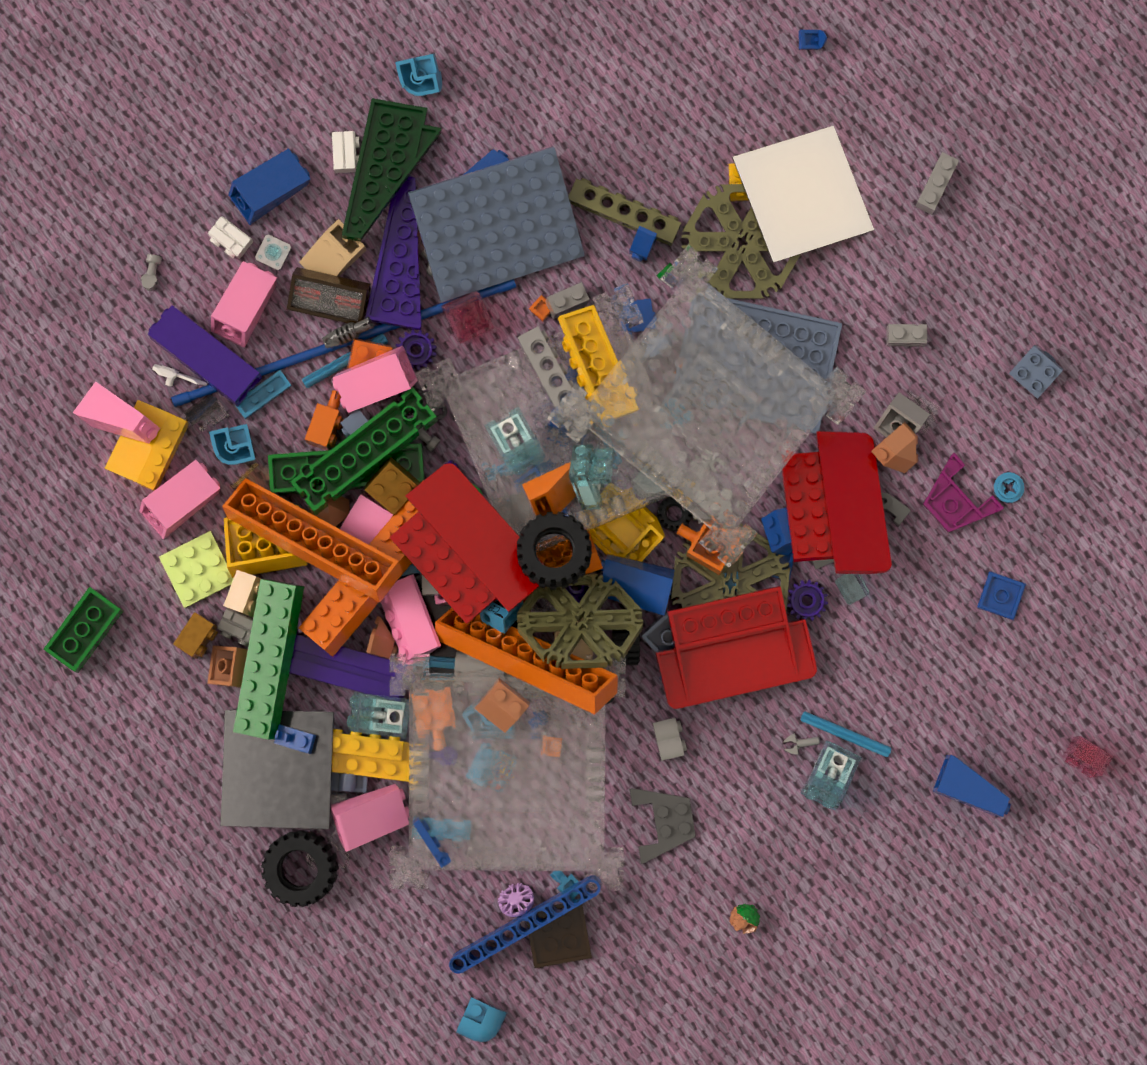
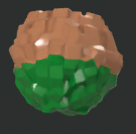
[729,904,760,934]

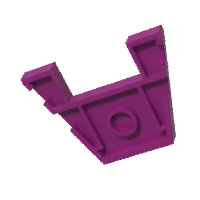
[923,453,1004,533]

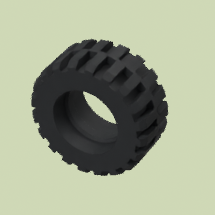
[517,512,592,590]
[261,830,339,907]

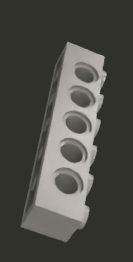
[518,327,595,441]

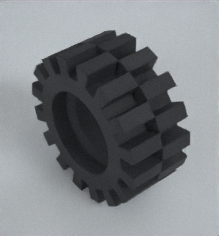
[657,496,692,531]

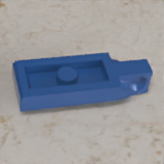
[412,817,451,868]

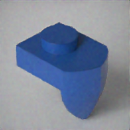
[799,30,828,50]

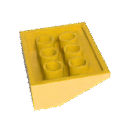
[105,400,189,491]
[224,505,308,578]

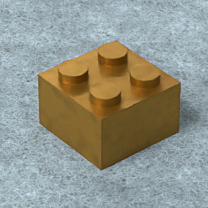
[364,457,420,515]
[173,612,218,659]

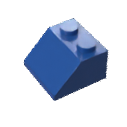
[761,508,792,556]

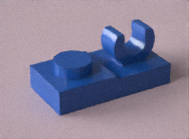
[274,724,316,754]

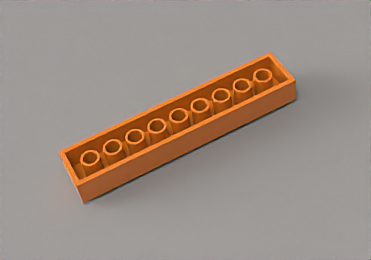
[222,478,403,602]
[298,480,424,657]
[435,608,618,715]

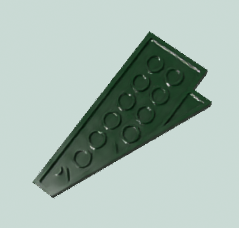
[342,98,441,242]

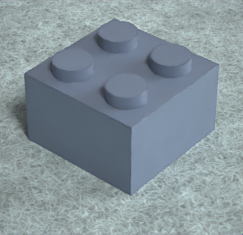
[641,608,675,652]

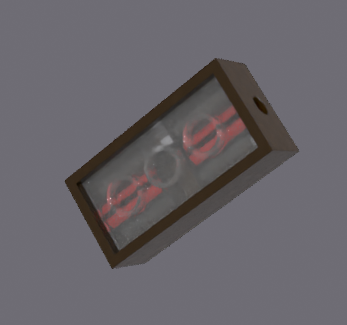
[286,267,371,323]

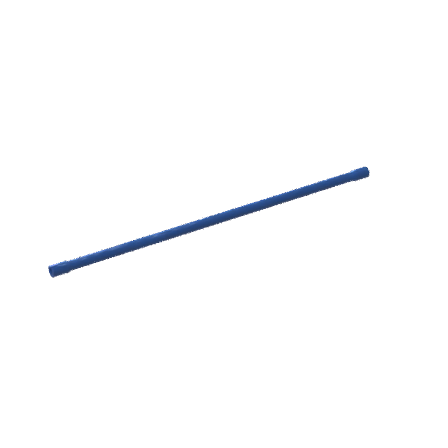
[171,279,517,408]

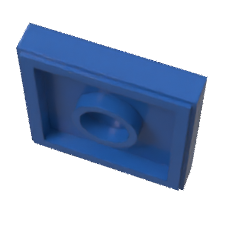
[977,571,1026,620]

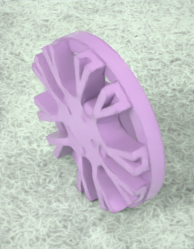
[498,883,534,917]

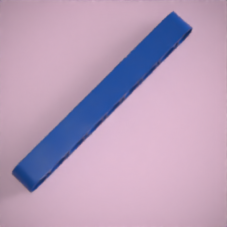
[449,875,602,974]

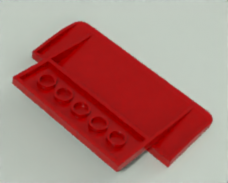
[780,431,892,574]
[389,463,544,624]
[655,586,817,709]

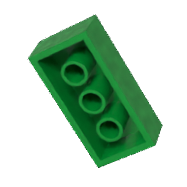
[43,587,124,673]

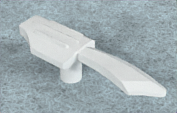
[152,364,207,386]

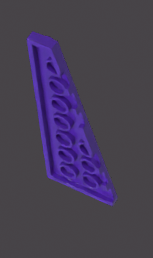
[365,176,422,331]

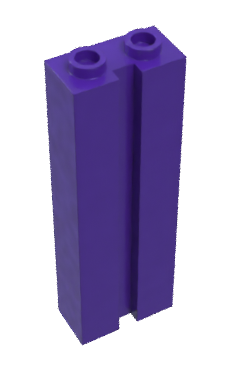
[148,305,262,407]
[289,634,411,702]

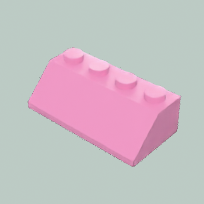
[380,574,441,663]

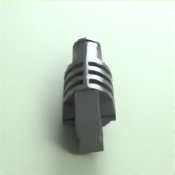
[322,317,374,348]

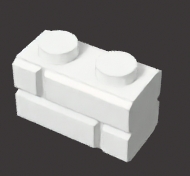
[332,131,360,173]
[208,216,253,259]

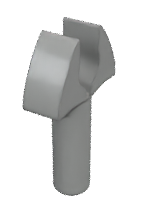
[783,734,820,755]

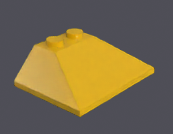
[576,483,666,562]

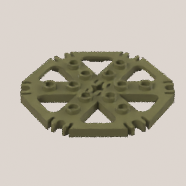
[681,184,801,299]
[671,523,790,609]
[517,574,643,669]

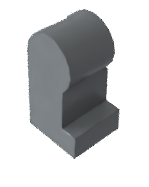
[881,493,911,527]

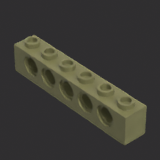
[568,178,681,247]

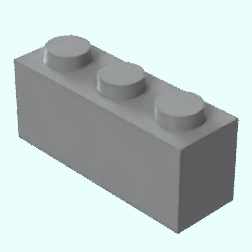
[915,152,959,215]

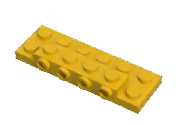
[558,305,638,424]
[332,729,423,783]

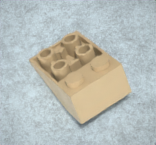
[299,219,366,276]

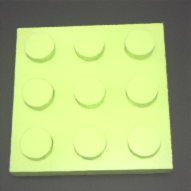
[159,531,234,608]

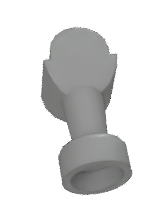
[141,254,162,291]
[415,427,441,452]

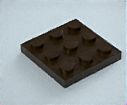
[526,903,592,968]

